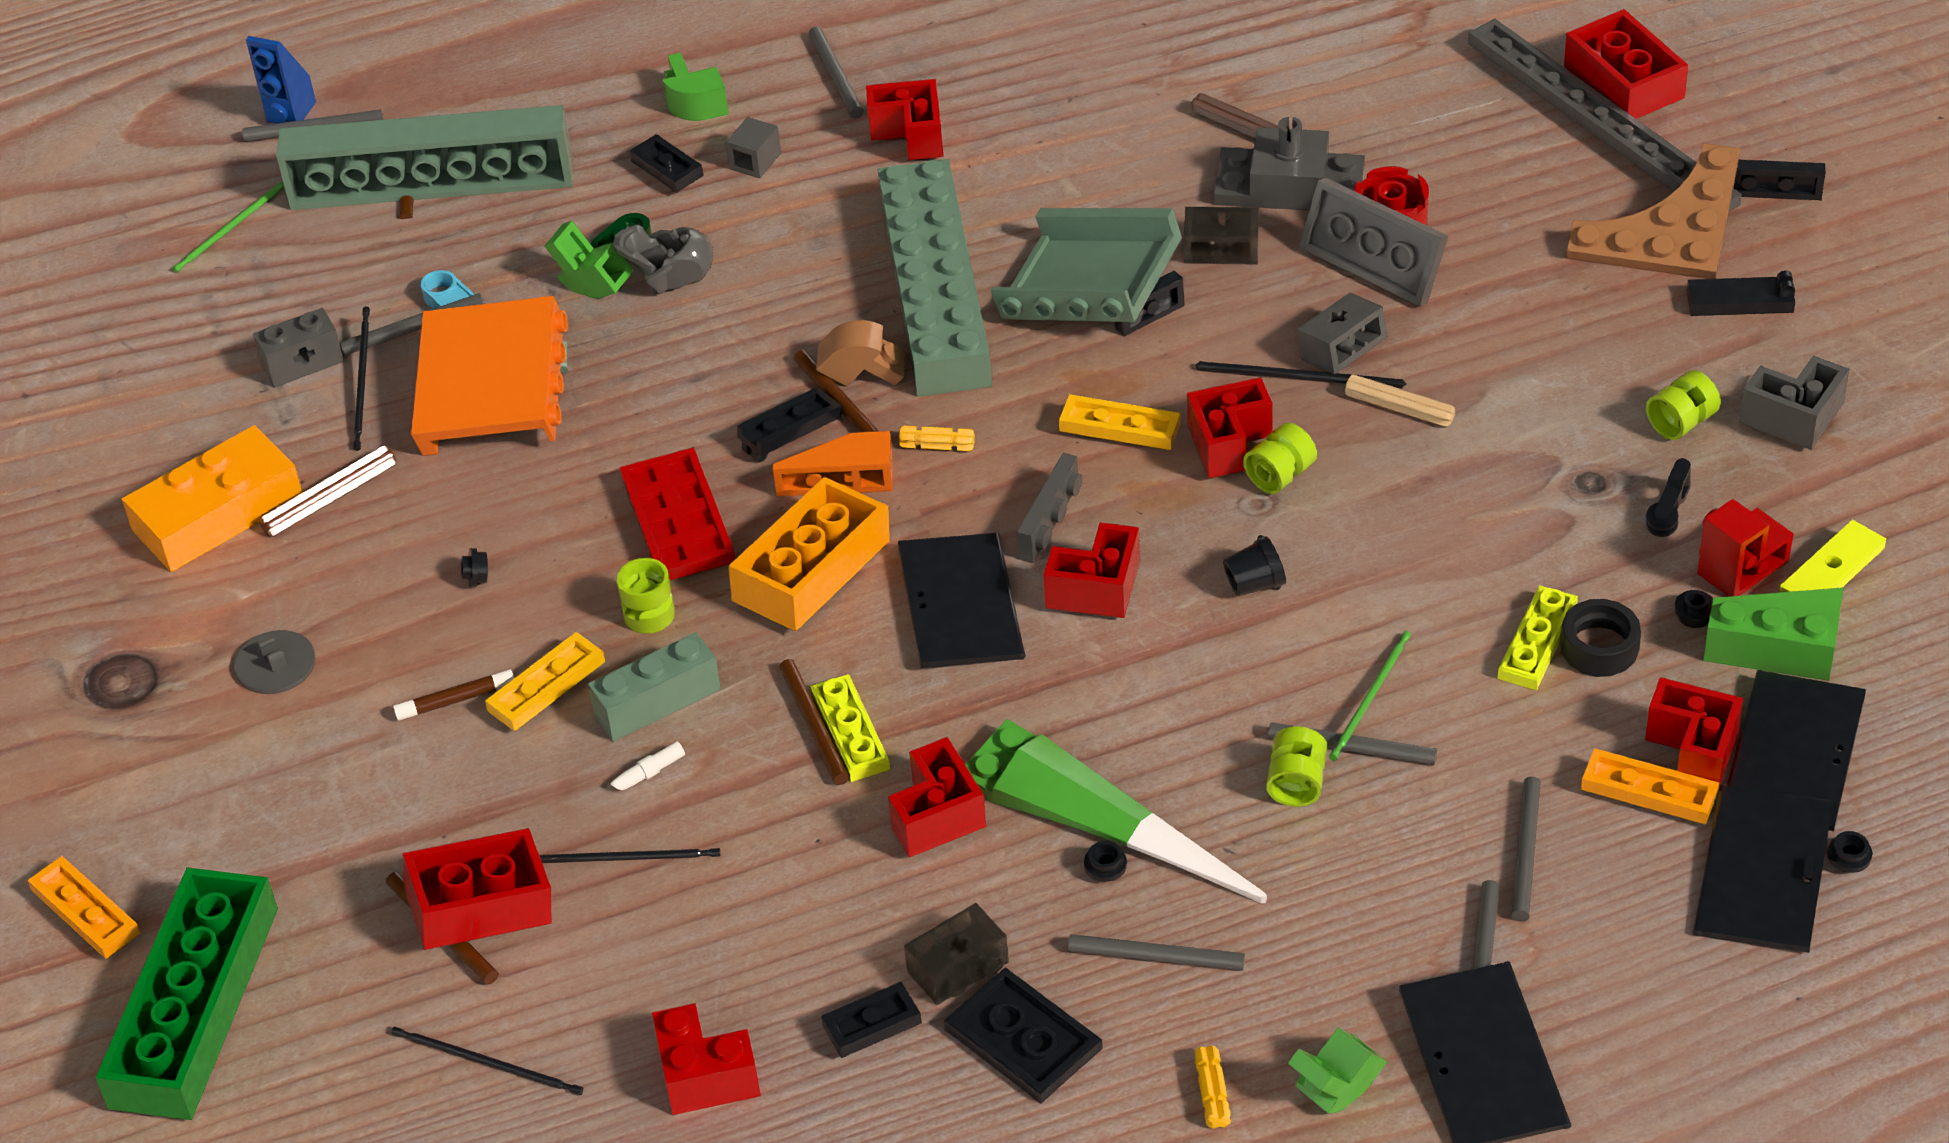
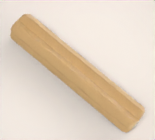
[1345,374,1455,427]

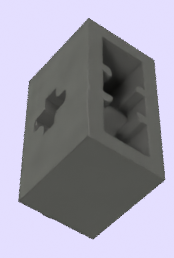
[1297,293,1387,375]
[253,307,344,388]

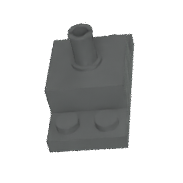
[1214,117,1365,211]

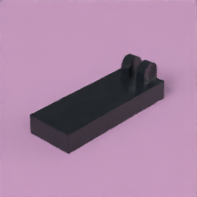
[1734,159,1826,201]
[1687,270,1795,316]
[737,387,842,462]

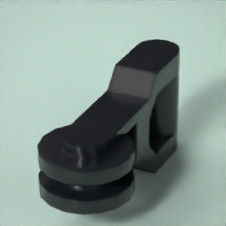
[1646,458,1691,537]

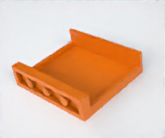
[411,296,568,456]

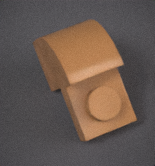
[816,320,906,387]

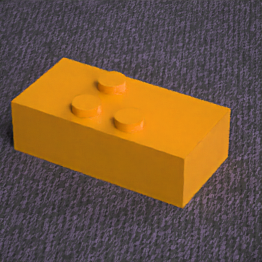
[121,425,302,572]
[729,477,890,632]

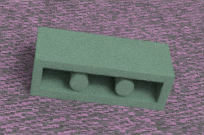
[588,632,721,742]

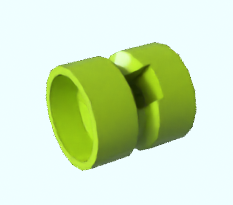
[1646,370,1721,441]
[1243,422,1317,495]
[617,558,675,634]
[1267,726,1327,807]

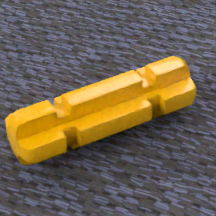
[899,425,975,452]
[1195,1045,1231,1129]

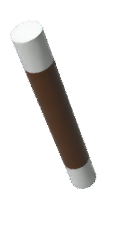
[393,669,514,721]

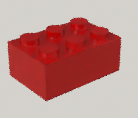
[1564,9,1688,119]
[402,828,552,950]

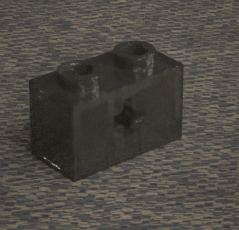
[1183,207,1259,265]
[904,903,1009,1005]

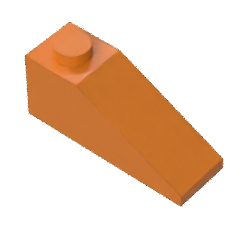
[773,431,893,497]

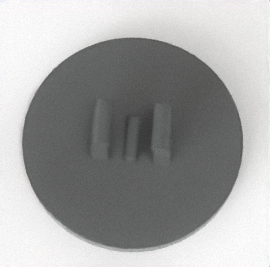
[234,630,315,694]

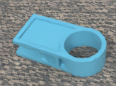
[421,270,474,309]

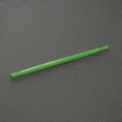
[172,182,284,273]
[1329,631,1411,761]

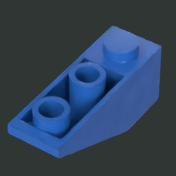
[246,36,316,123]

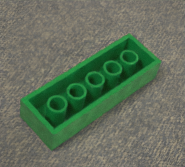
[95,867,278,1120]

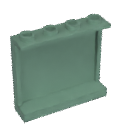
[991,208,1182,322]

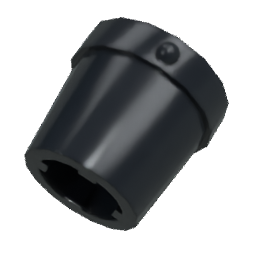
[1223,535,1286,596]

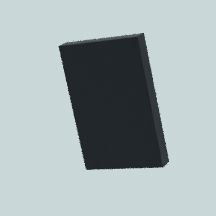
[944,967,1103,1103]

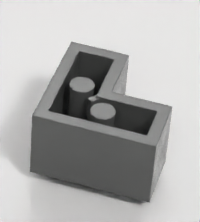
[1739,355,1850,450]

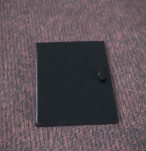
[898,532,1026,668]
[1727,670,1866,831]
[1693,785,1833,953]
[1399,961,1571,1143]

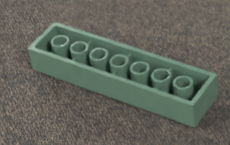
[276,105,573,210]
[877,159,992,397]

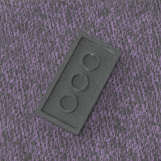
[1299,178,1448,306]

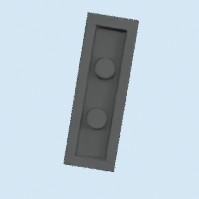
[1017,453,1082,563]

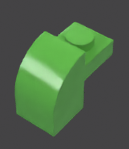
[662,53,729,121]
[544,221,634,298]
[1288,1027,1388,1113]

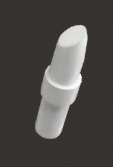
[610,741,685,790]

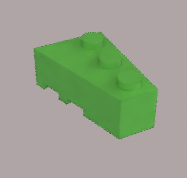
[1703,587,1844,681]

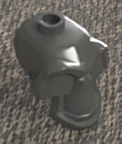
[613,225,713,295]

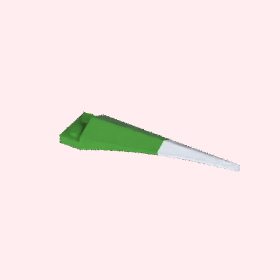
[965,719,1267,903]

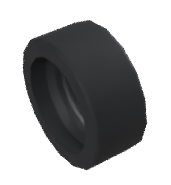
[1560,599,1641,677]

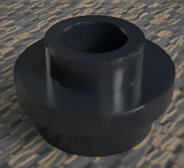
[461,548,488,587]
[1674,590,1713,628]
[1827,831,1873,873]
[1084,841,1127,882]

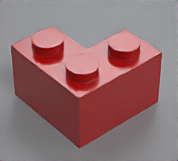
[866,79,944,160]
[1187,377,1273,478]
[1697,499,1794,597]
[1043,522,1140,618]
[1645,677,1743,791]
[888,737,986,858]
[652,1003,761,1115]

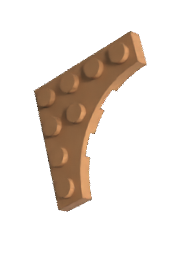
[1567,143,1740,279]

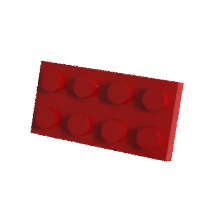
[619,447,736,580]

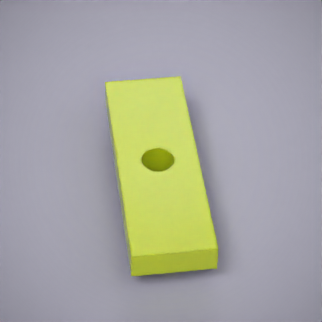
[1779,519,1886,593]
[1497,585,1578,691]
[810,674,890,782]

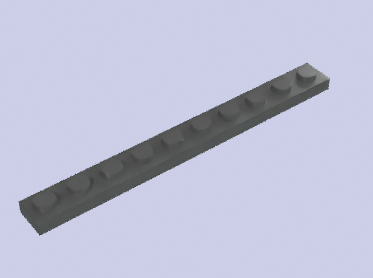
[1468,19,1742,212]

